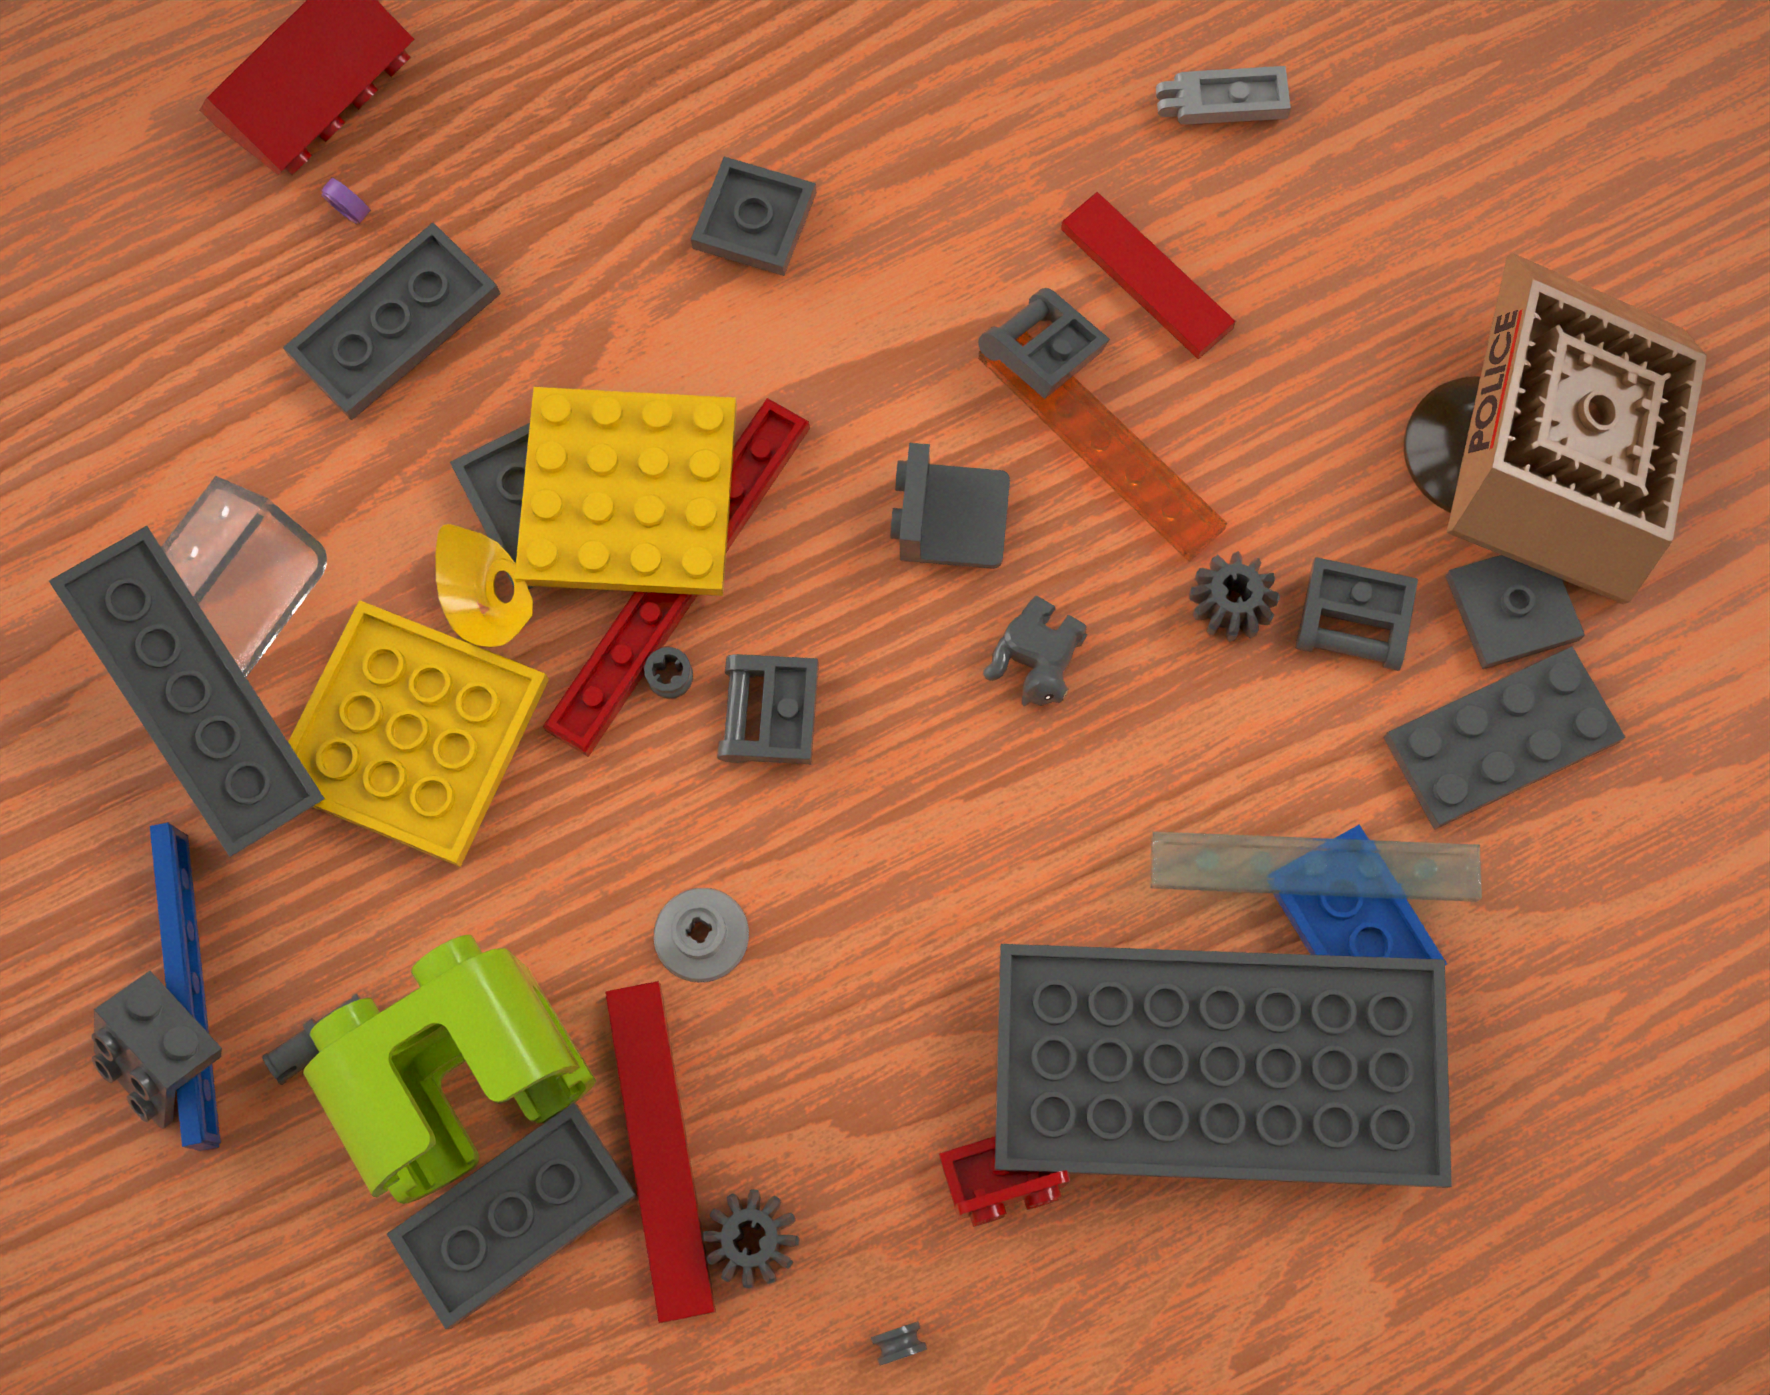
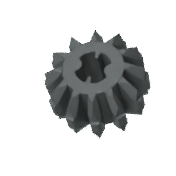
[1189,551,1280,642]
[703,1189,800,1288]

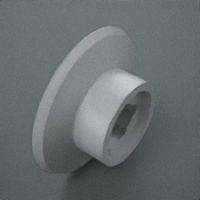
[654,888,749,983]

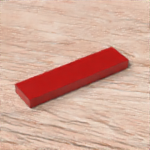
[1061,192,1236,359]

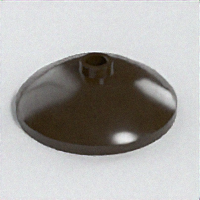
[1404,376,1480,513]

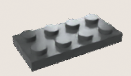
[283,223,501,421]
[1383,647,1626,830]
[387,1103,637,1329]

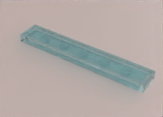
[1150,832,1482,902]

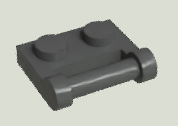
[978,288,1110,399]
[1295,557,1418,671]
[717,654,819,765]

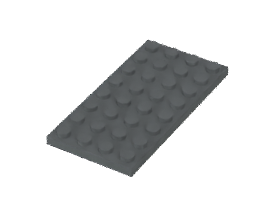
[995,944,1452,1188]

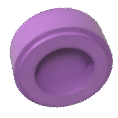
[321,178,371,224]

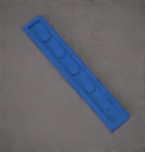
[150,822,221,1151]

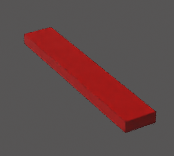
[605,981,716,1323]

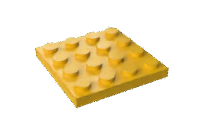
[514,387,737,596]
[288,600,549,867]

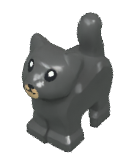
[983,596,1088,706]

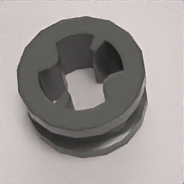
[644,647,693,699]
[871,1321,927,1366]

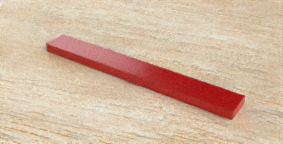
[543,398,810,757]

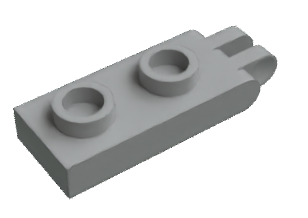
[1156,66,1291,125]

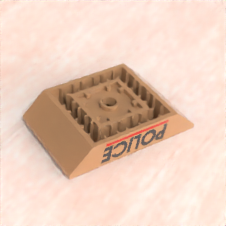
[1447,253,1707,604]

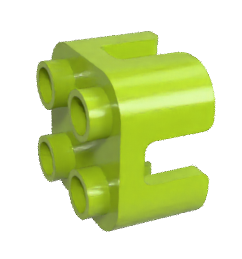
[303,935,596,1204]

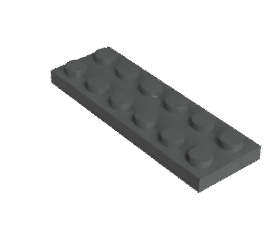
[49,526,325,857]

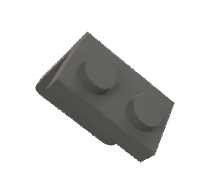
[890,443,1010,569]
[91,971,222,1129]

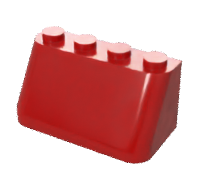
[199,0,415,175]

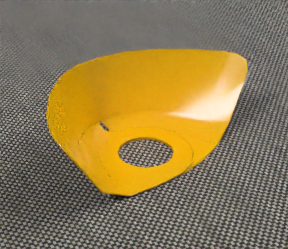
[435,524,533,647]

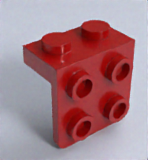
[939,1136,1071,1227]

